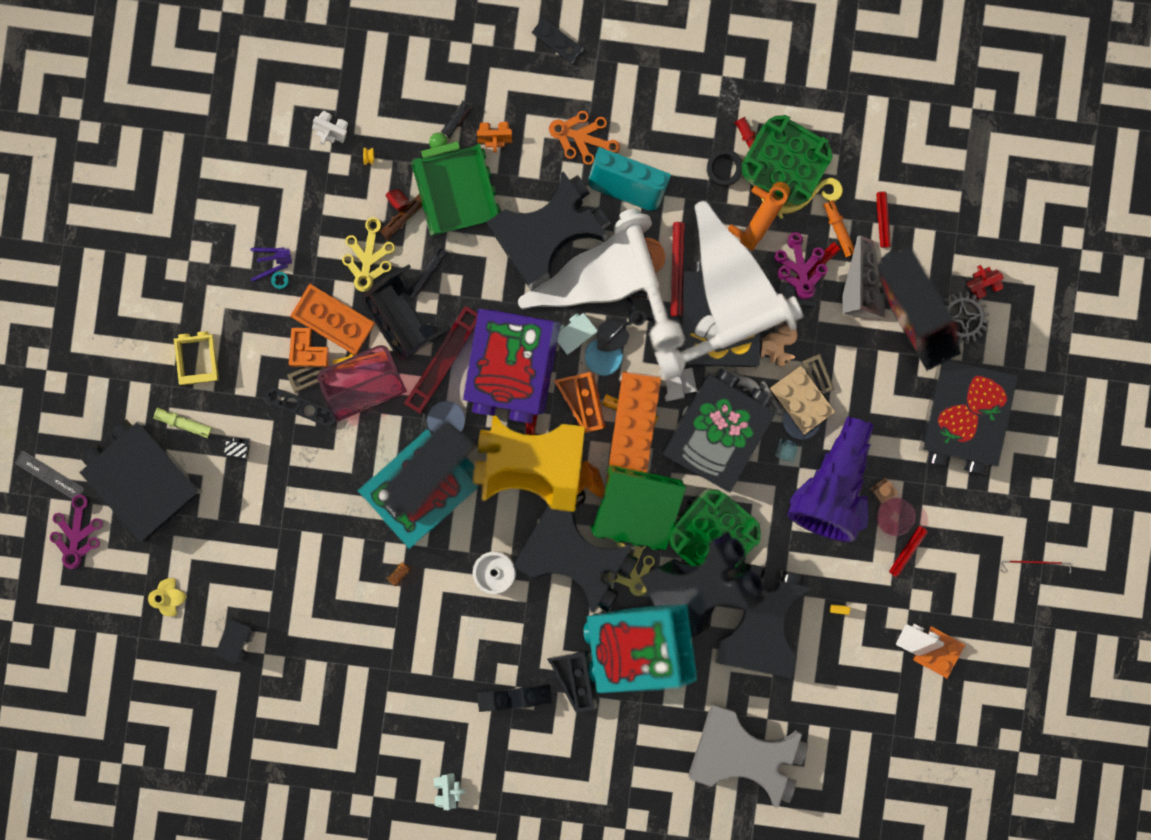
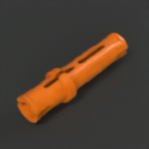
[823,200,855,257]

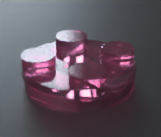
[876,498,916,536]

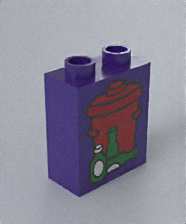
[463,309,561,423]

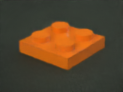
[913,626,965,678]

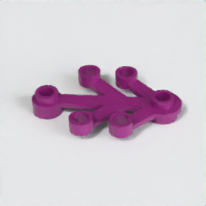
[774,232,828,299]
[50,495,103,569]

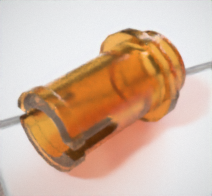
[387,562,410,587]

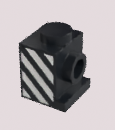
[221,437,251,459]

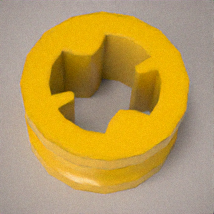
[363,148,374,165]

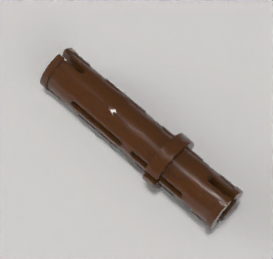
[379,194,422,240]

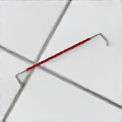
[1000,561,1071,574]

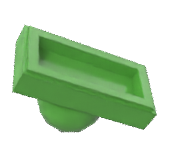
[421,132,460,159]

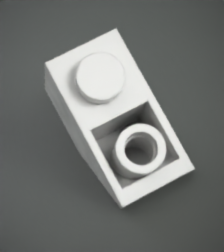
[896,624,945,656]

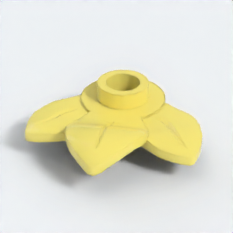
[148,578,187,617]

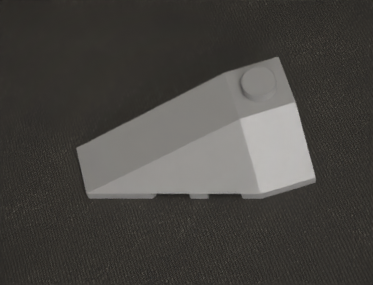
[842,236,885,318]

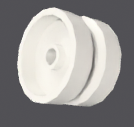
[473,551,517,594]

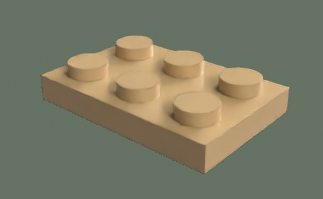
[770,366,835,435]

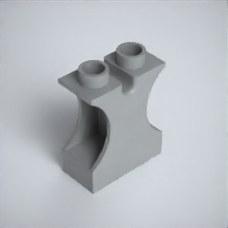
[688,703,808,808]

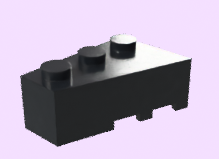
[547,651,598,713]

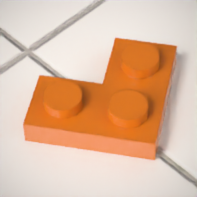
[289,328,329,368]

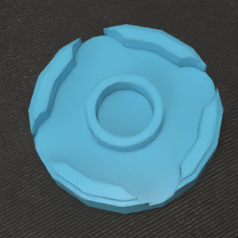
[585,339,623,376]

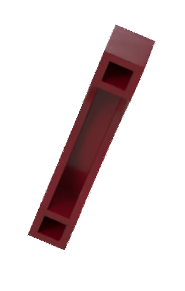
[404,306,478,414]

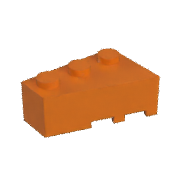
[553,372,606,433]

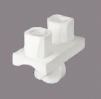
[312,111,348,145]

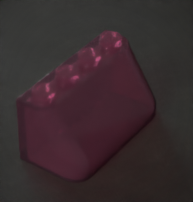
[317,345,407,422]

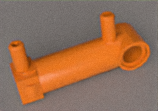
[727,182,790,251]

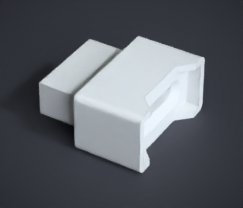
[659,368,697,402]

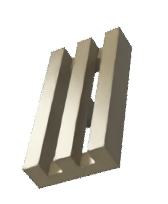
[802,354,834,394]
[287,367,330,393]

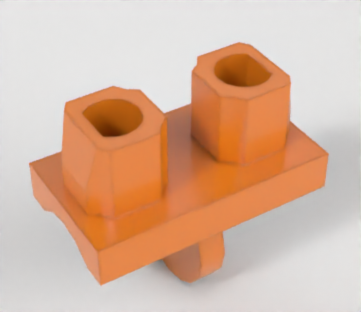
[477,122,512,153]

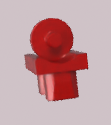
[966,265,1004,299]

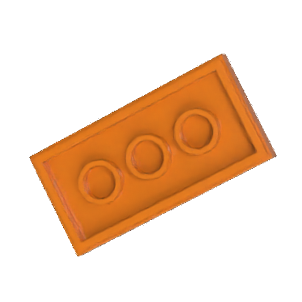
[290,284,375,355]

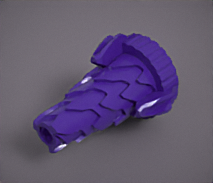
[787,416,874,542]

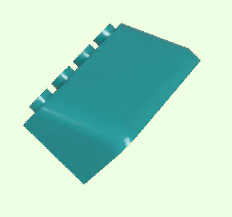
[588,147,671,211]

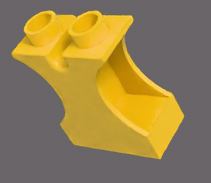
[473,416,585,511]

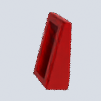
[385,189,410,212]

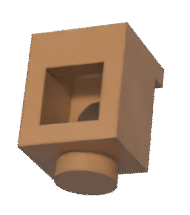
[869,478,898,504]

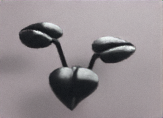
[597,291,682,352]

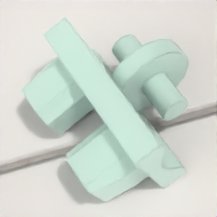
[434,773,466,810]

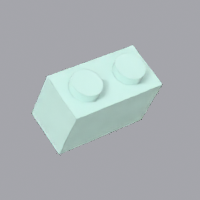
[557,313,597,355]

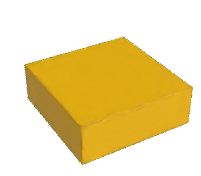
[829,605,850,615]

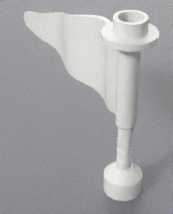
[655,201,803,381]
[518,209,684,351]

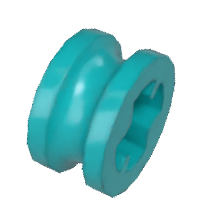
[271,271,289,289]

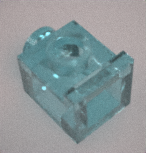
[774,439,798,462]

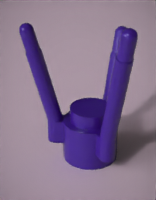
[250,247,292,281]

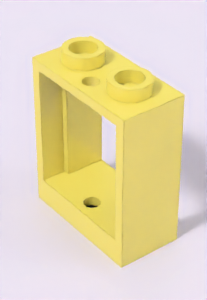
[174,331,219,385]

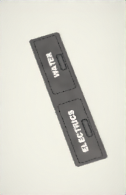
[15,451,84,499]

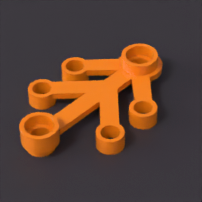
[549,111,620,165]

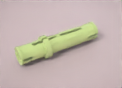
[153,407,212,439]

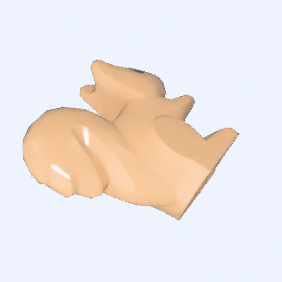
[760,324,798,367]

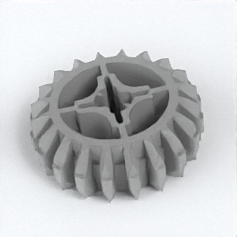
[944,292,989,344]

